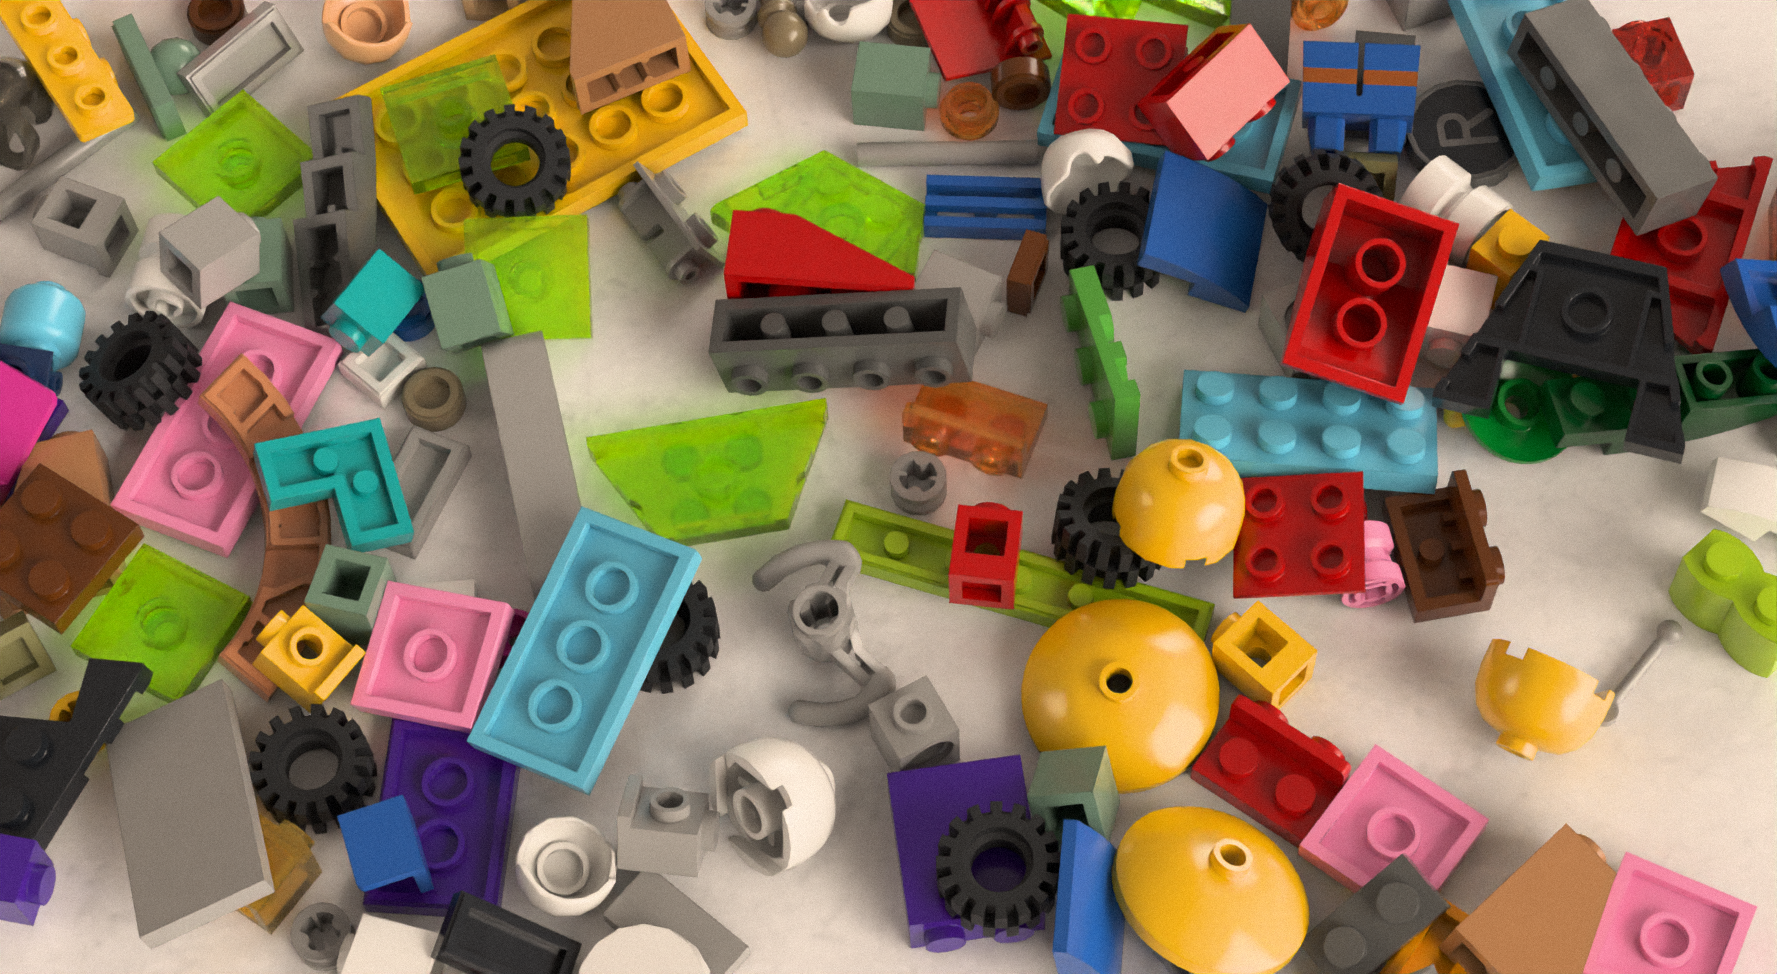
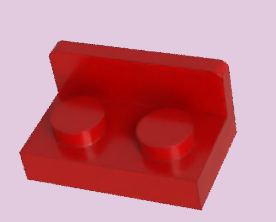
[1190,694,1351,849]

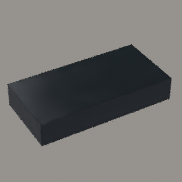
[430,890,582,974]

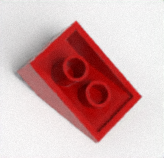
[1280,183,1459,405]
[724,208,916,299]

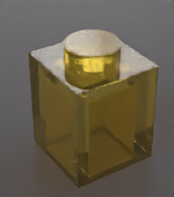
[236,813,322,935]

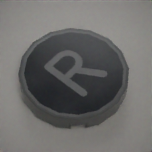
[1405,80,1519,189]

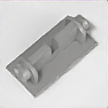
[618,161,725,284]

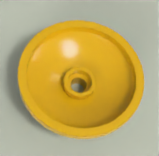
[1021,599,1220,794]
[1112,806,1310,974]

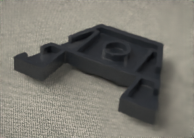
[1432,240,1685,464]
[0,658,153,851]

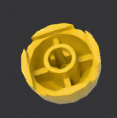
[1112,439,1245,568]
[1475,639,1615,761]

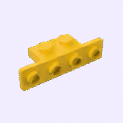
[0,0,135,142]

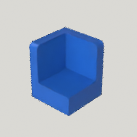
[337,794,434,893]

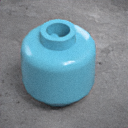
[0,281,86,371]

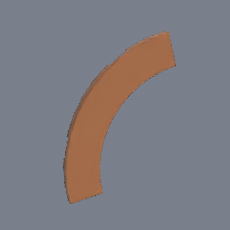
[198,353,331,703]

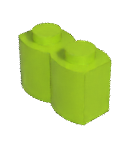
[1668,529,1777,678]

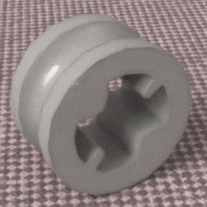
[705,0,757,40]
[890,451,947,515]
[290,902,356,971]

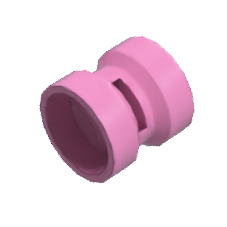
[1340,520,1406,608]

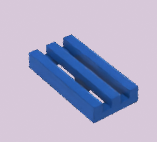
[924,175,1047,240]

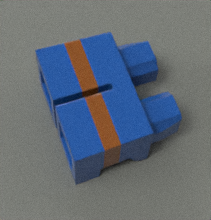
[1302,41,1421,161]

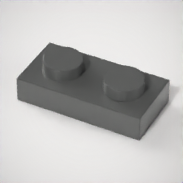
[1301,853,1451,974]

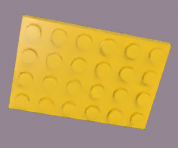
[334,0,748,276]

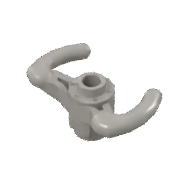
[752,540,896,727]

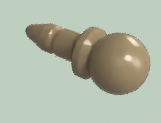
[757,0,808,58]

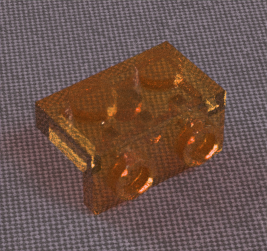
[902,380,1048,479]

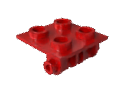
[908,0,1052,81]
[1054,13,1189,146]
[1233,471,1368,599]

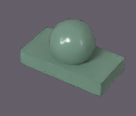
[111,13,201,142]

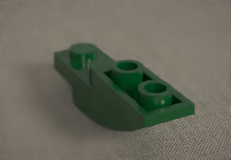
[1536,348,1777,455]

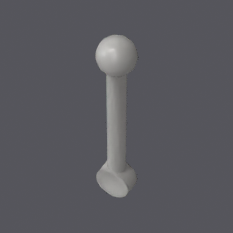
[1600,620,1683,727]

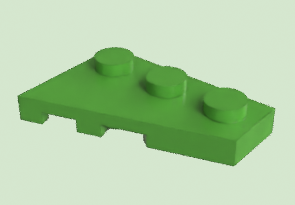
[1060,265,1141,461]

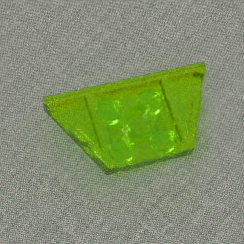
[710,150,925,282]
[586,398,829,546]

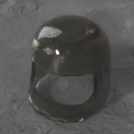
[0,56,55,171]

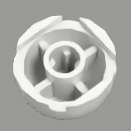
[708,737,836,876]

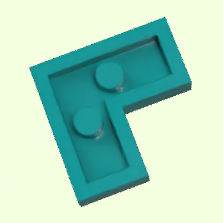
[253,418,414,553]

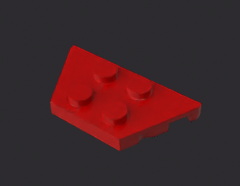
[1610,156,1773,354]

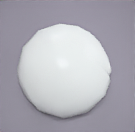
[804,0,893,44]
[1041,129,1134,216]
[515,815,617,917]

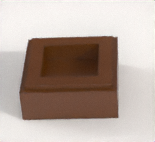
[1006,229,1049,317]

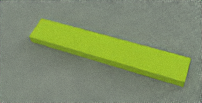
[831,499,1215,643]

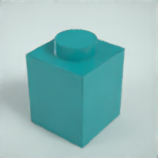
[320,248,425,357]

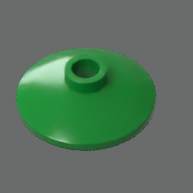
[1461,360,1573,464]

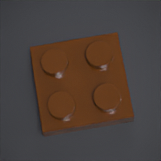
[0,463,145,635]

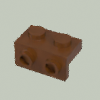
[1381,469,1505,623]

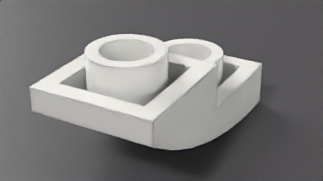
[1700,457,1777,541]

